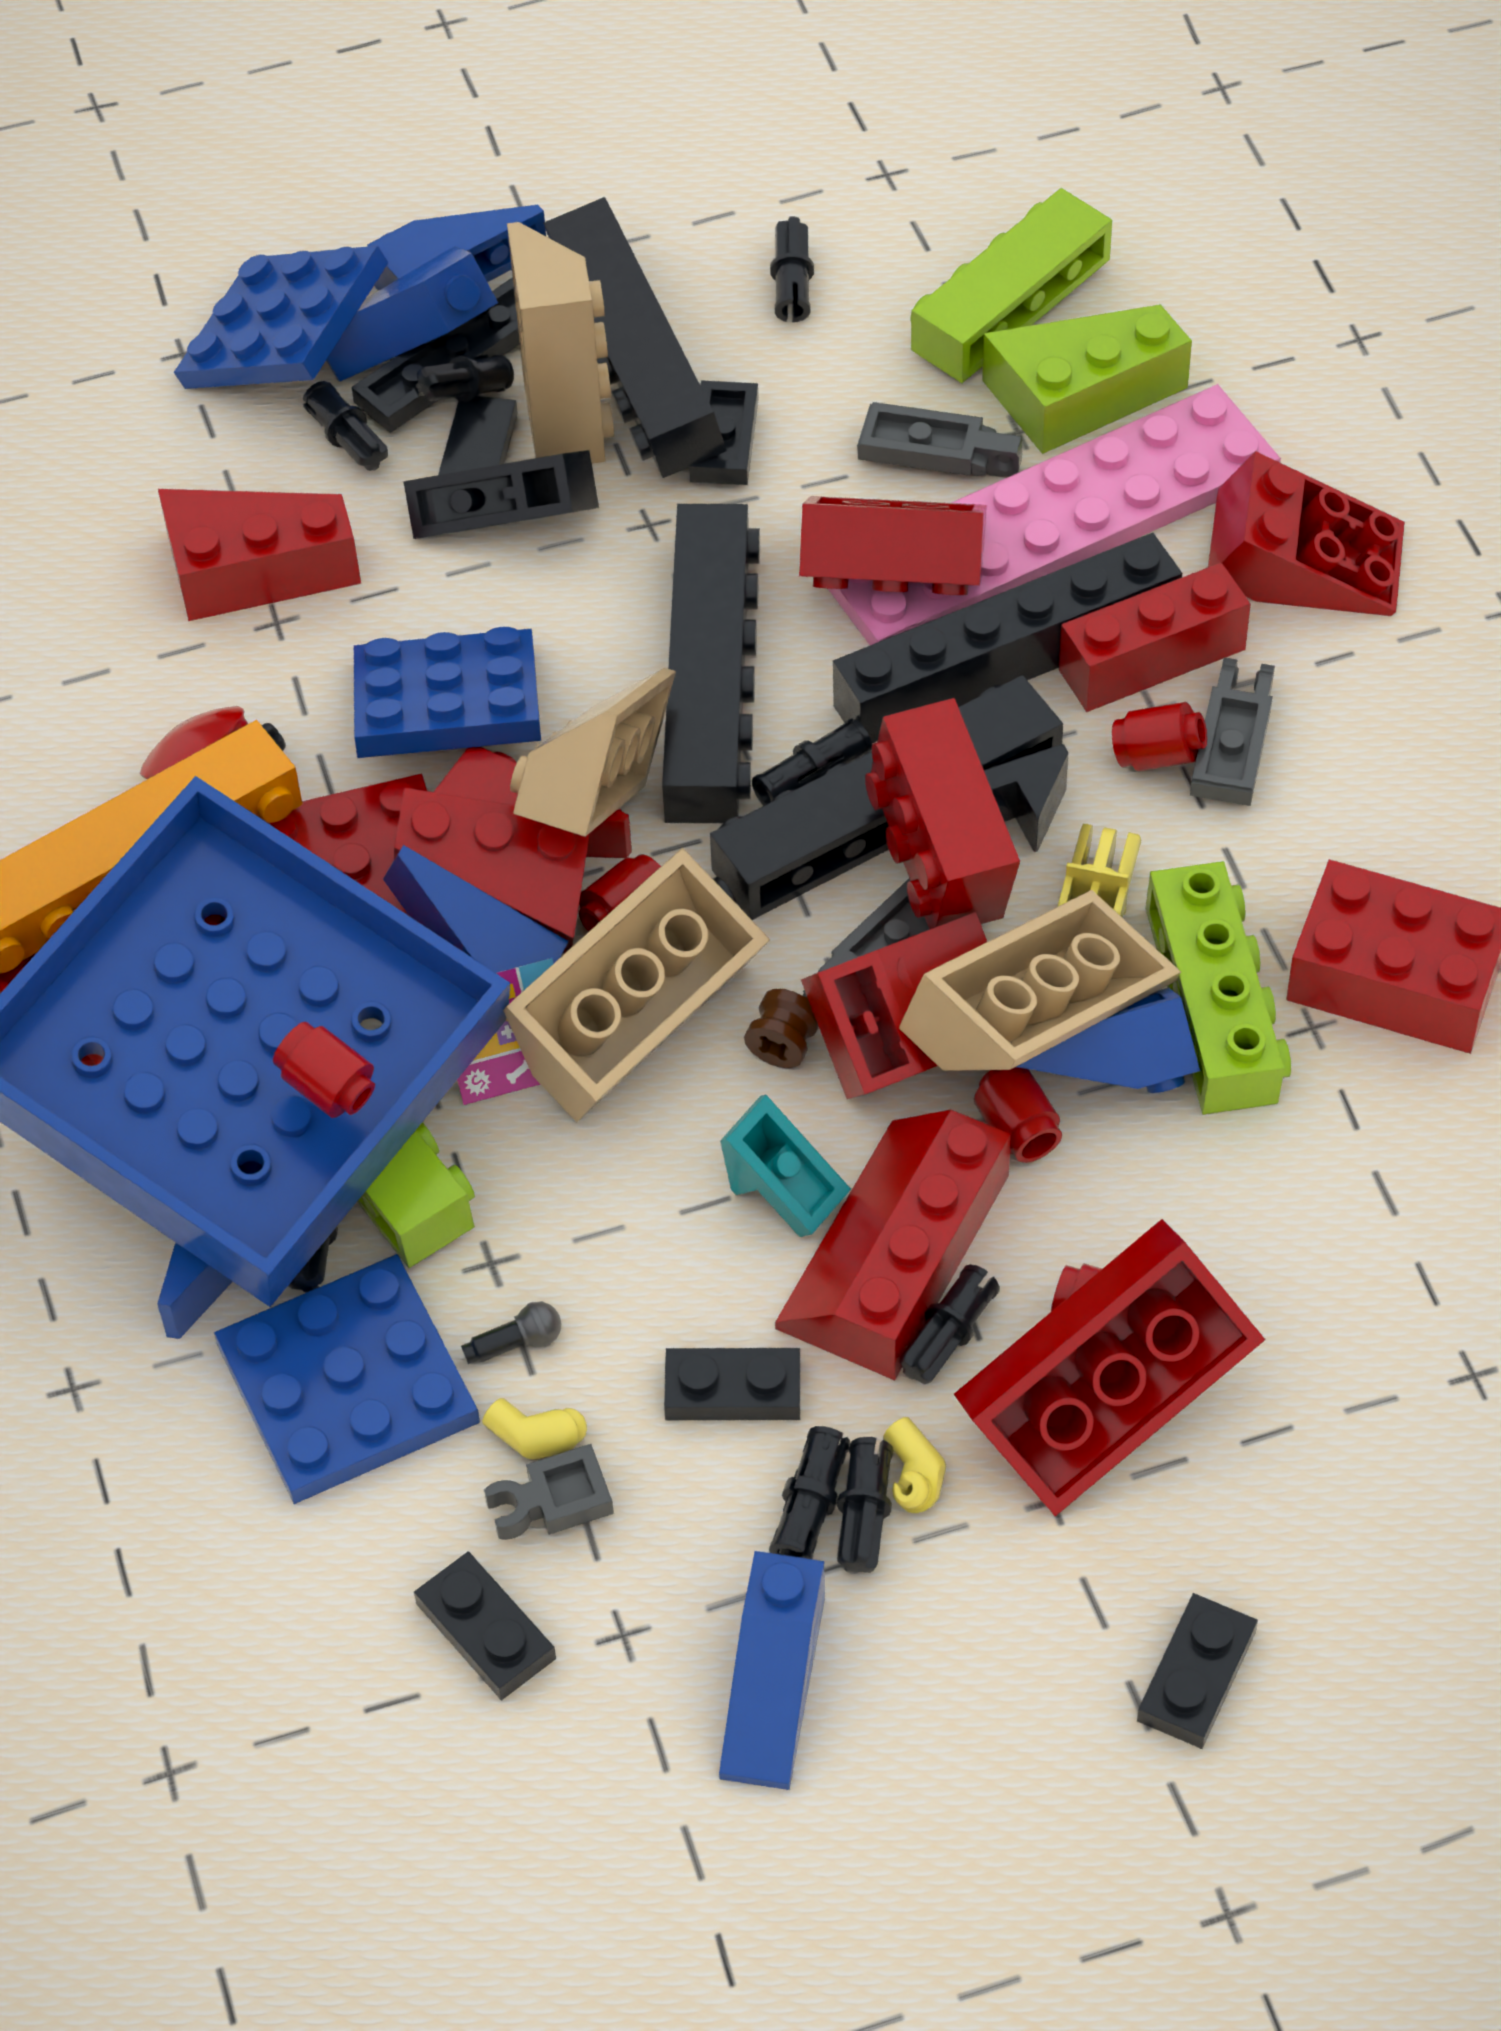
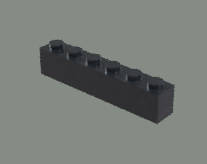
[543,197,727,478]
[662,504,760,823]
[833,532,1183,743]
[710,675,1063,920]

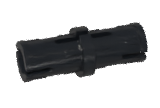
[752,718,872,806]
[769,1426,850,1559]

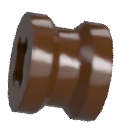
[744,989,819,1068]

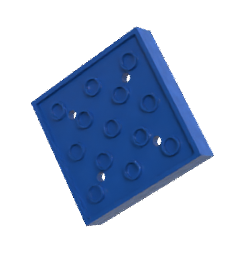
[0,776,510,1307]

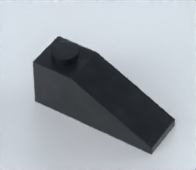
[403,450,599,539]

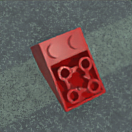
[1208,451,1405,616]
[801,912,987,1099]

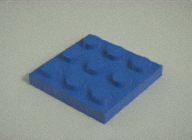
[174,246,389,389]
[353,627,541,758]
[214,1254,480,1504]

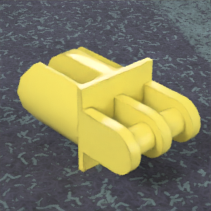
[1057,824,1142,918]

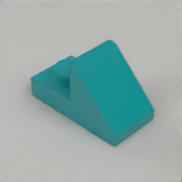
[720,1094,851,1237]

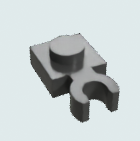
[484,1444,614,1540]

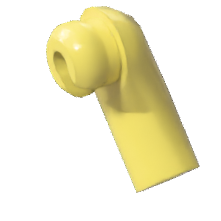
[482,1398,587,1460]
[883,1417,946,1514]

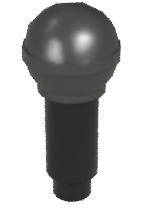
[461,1301,562,1364]

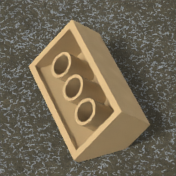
[507,222,614,463]
[510,668,676,837]
[503,847,770,1122]
[899,890,1181,1071]

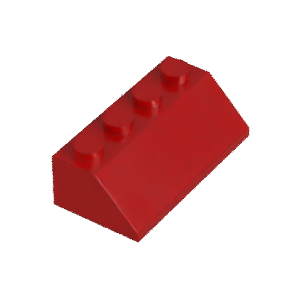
[775,1110,1011,1381]
[954,1219,1266,1517]

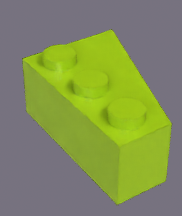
[982,304,1192,454]

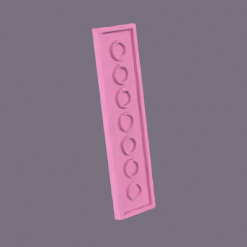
[828,384,1281,645]

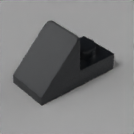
[984,744,1069,852]

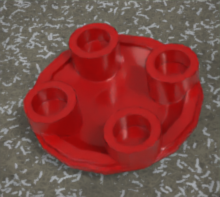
[140,706,248,779]

